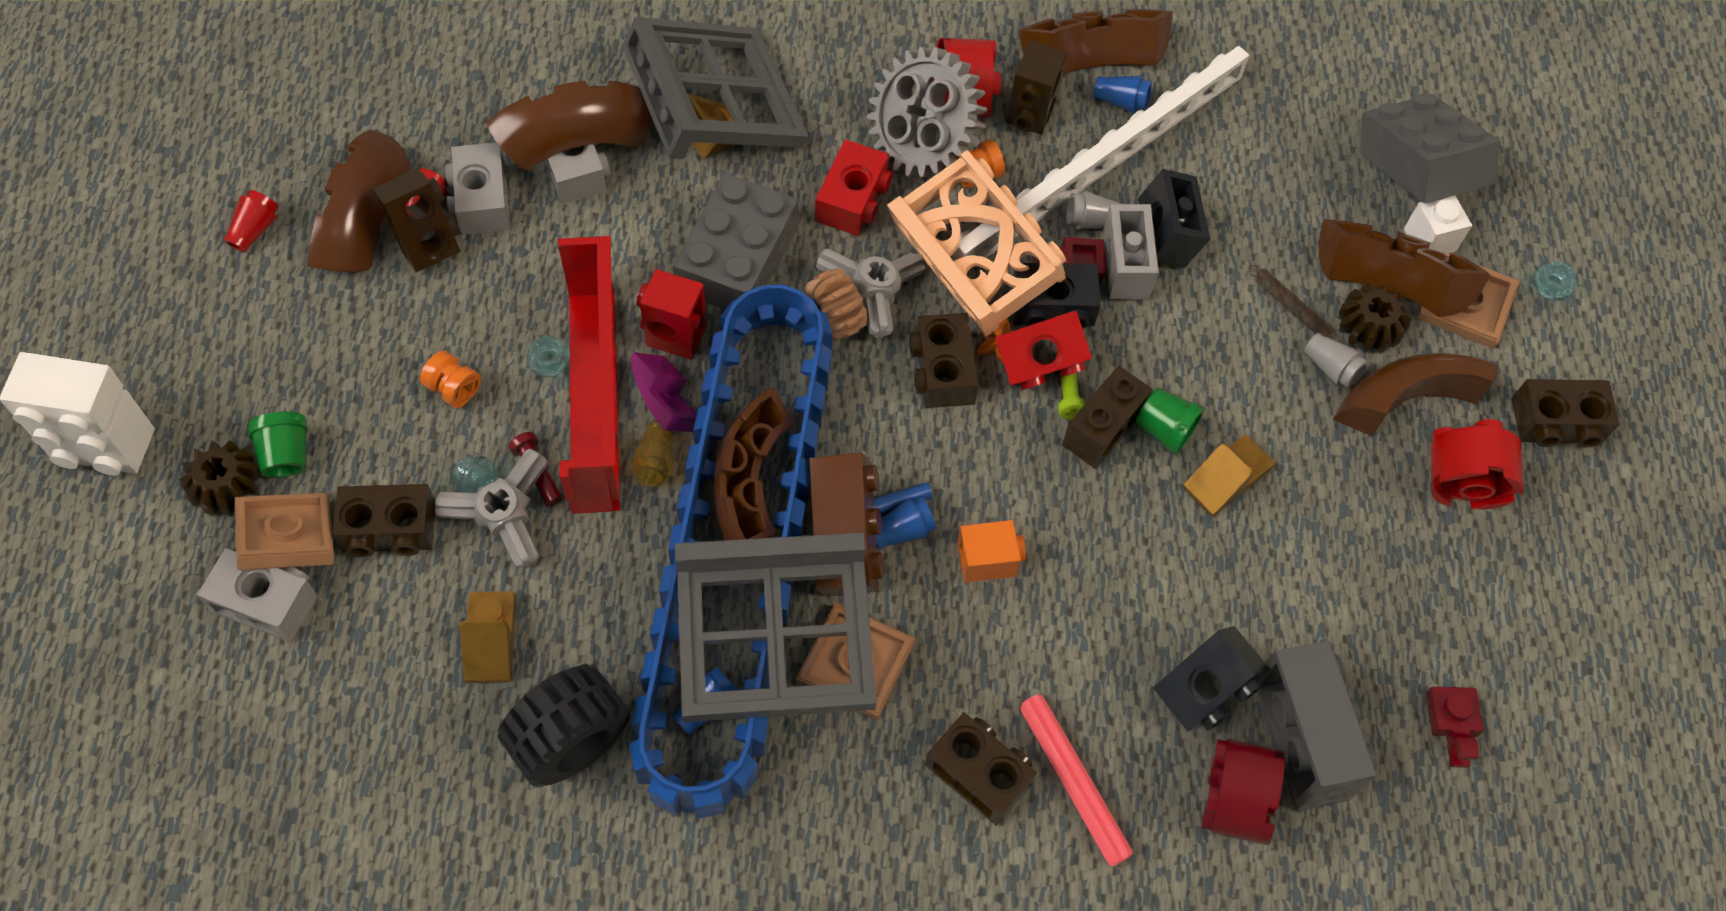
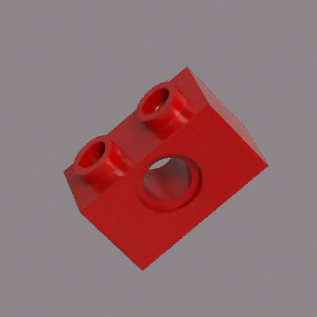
[815,139,893,236]
[636,269,707,360]
[995,310,1092,390]

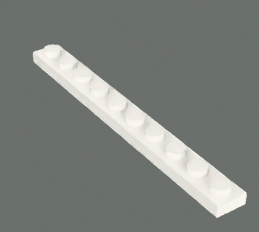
[952,46,1250,270]

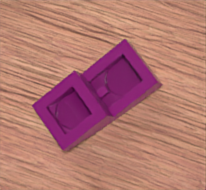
[630,352,697,432]

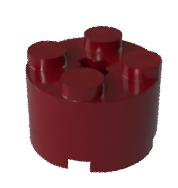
[1201,739,1285,846]

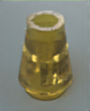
[630,421,673,487]

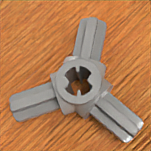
[816,249,925,339]
[435,449,548,568]

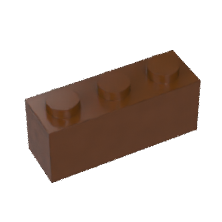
[810,452,885,596]

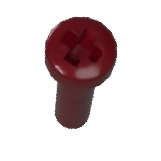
[508,432,562,507]

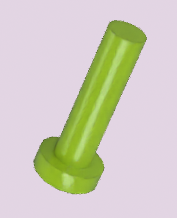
[1058,373,1086,420]

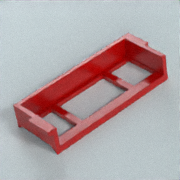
[558,236,620,514]

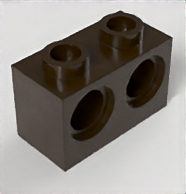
[1006,40,1067,135]
[372,168,461,273]
[909,313,979,408]
[1062,365,1153,469]
[1511,379,1620,448]
[333,484,435,557]
[925,712,1037,826]

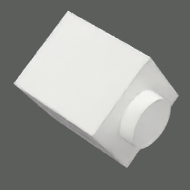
[1404,195,1472,253]

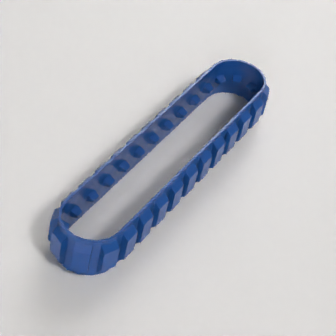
[629,285,833,819]

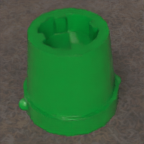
[1135,387,1205,455]
[247,411,308,478]

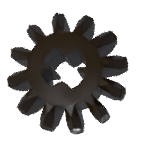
[1338,283,1412,354]
[179,440,262,516]

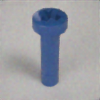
[873,482,932,514]

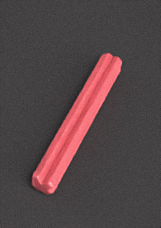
[1021,694,1132,866]

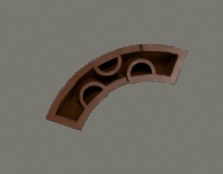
[1020,9,1173,74]
[486,81,652,171]
[307,129,411,272]
[1319,219,1490,317]
[1333,353,1497,436]
[714,387,794,541]

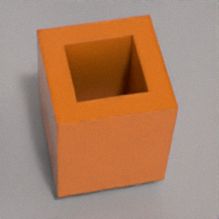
[957,520,1026,583]

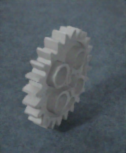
[867,47,987,178]

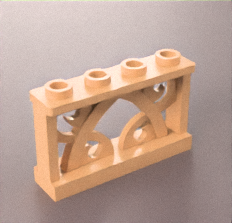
[887,150,1066,337]

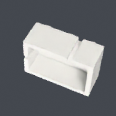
[0,352,155,476]

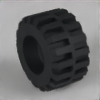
[497,664,630,787]

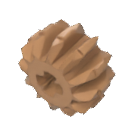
[805,268,868,341]

